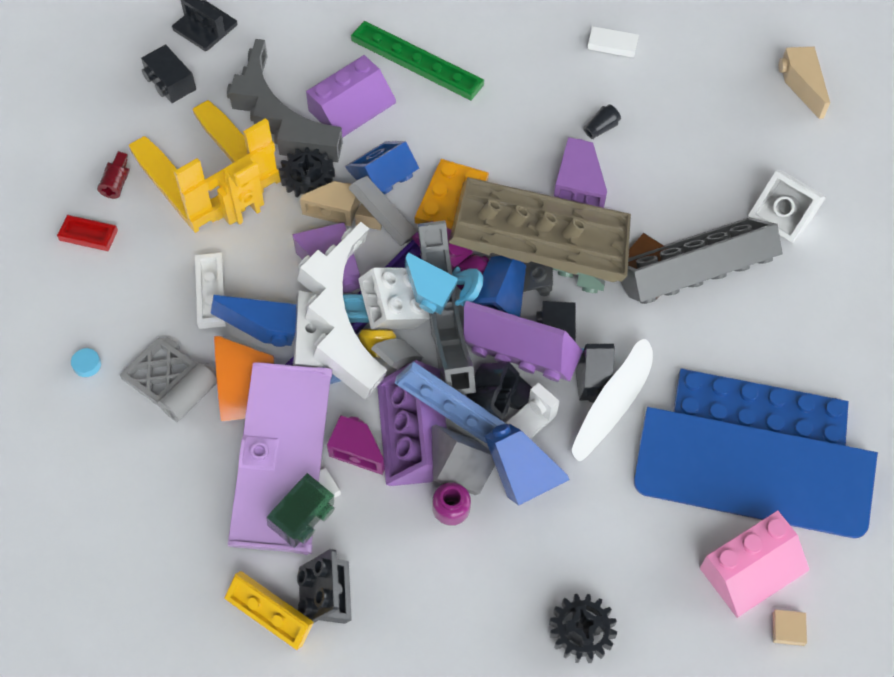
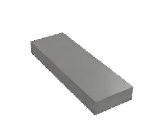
[349,176,417,246]

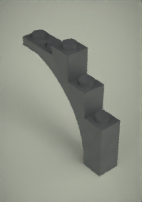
[227,39,343,162]
[418,220,476,394]

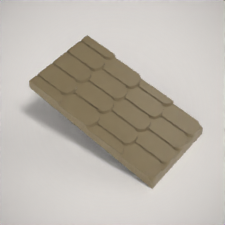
[448,177,631,282]

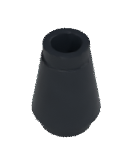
[584,104,621,139]

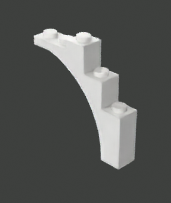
[297,222,387,400]

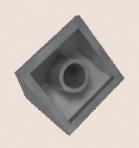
[432,425,495,495]

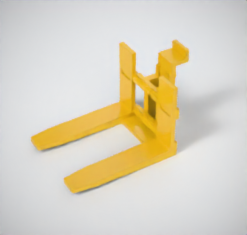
[129,100,281,233]

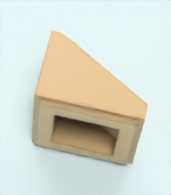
[355,203,382,230]

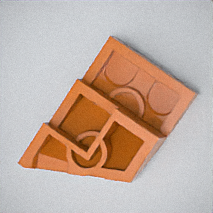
[214,336,275,421]

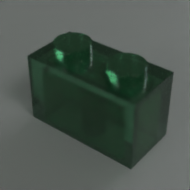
[266,473,335,548]

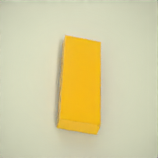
[224,571,314,650]

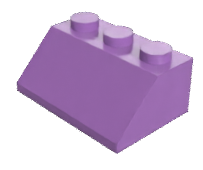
[306,55,396,137]

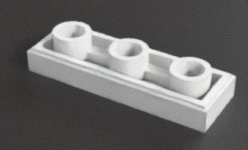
[293,291,323,368]

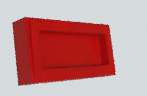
[57,215,118,251]

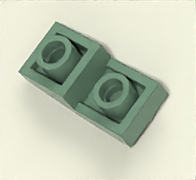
[553,268,605,293]

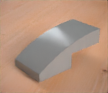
[371,339,424,370]

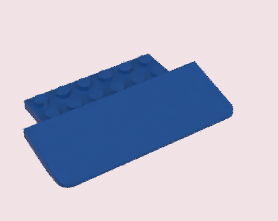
[634,369,878,539]

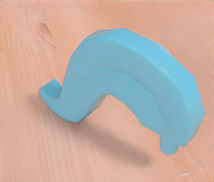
[452,266,483,307]

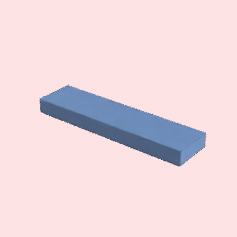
[395,361,505,443]

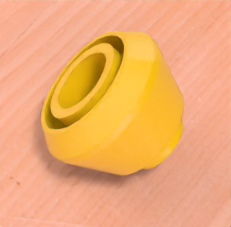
[358,328,396,357]

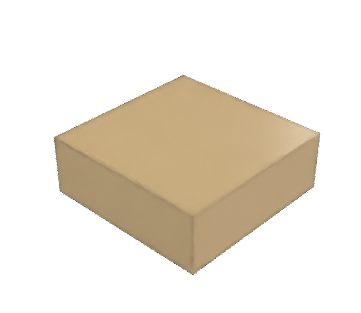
[773,609,807,646]

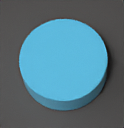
[71,348,101,377]

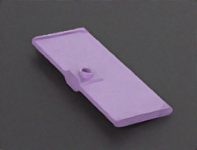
[228,362,332,555]

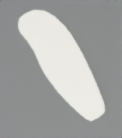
[572,339,653,461]

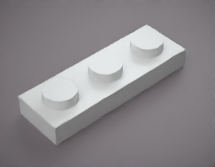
[195,252,226,329]

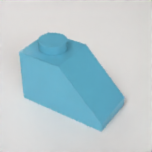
[405,253,458,315]

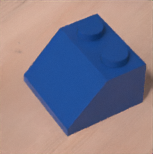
[345,141,420,194]

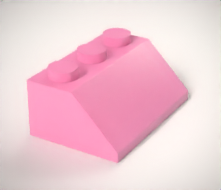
[700,511,809,618]

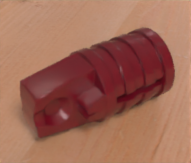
[97,151,130,199]

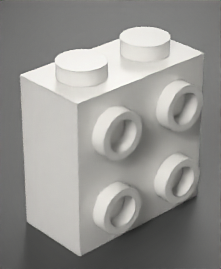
[358,268,431,330]

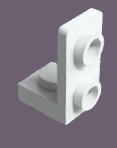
[505,382,559,439]

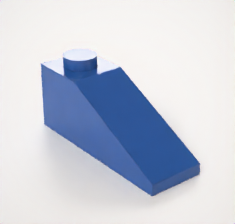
[211,295,297,347]

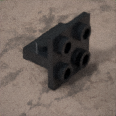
[172,0,238,51]
[297,549,352,624]

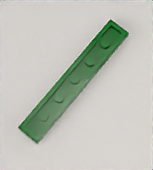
[351,21,484,101]

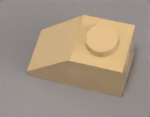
[300,181,361,226]

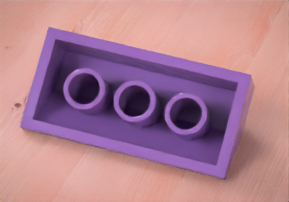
[464,301,583,382]
[377,360,447,486]

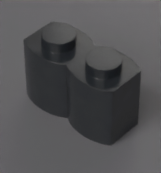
[466,362,520,420]

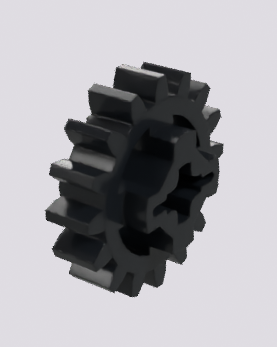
[279,147,335,198]
[549,594,617,663]

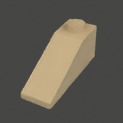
[779,46,830,119]

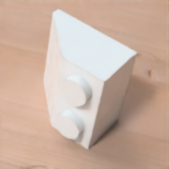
[748,171,826,243]

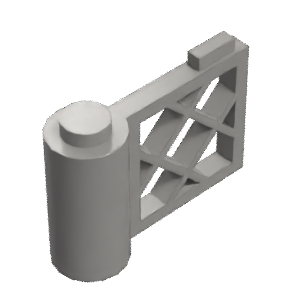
[120,337,217,422]

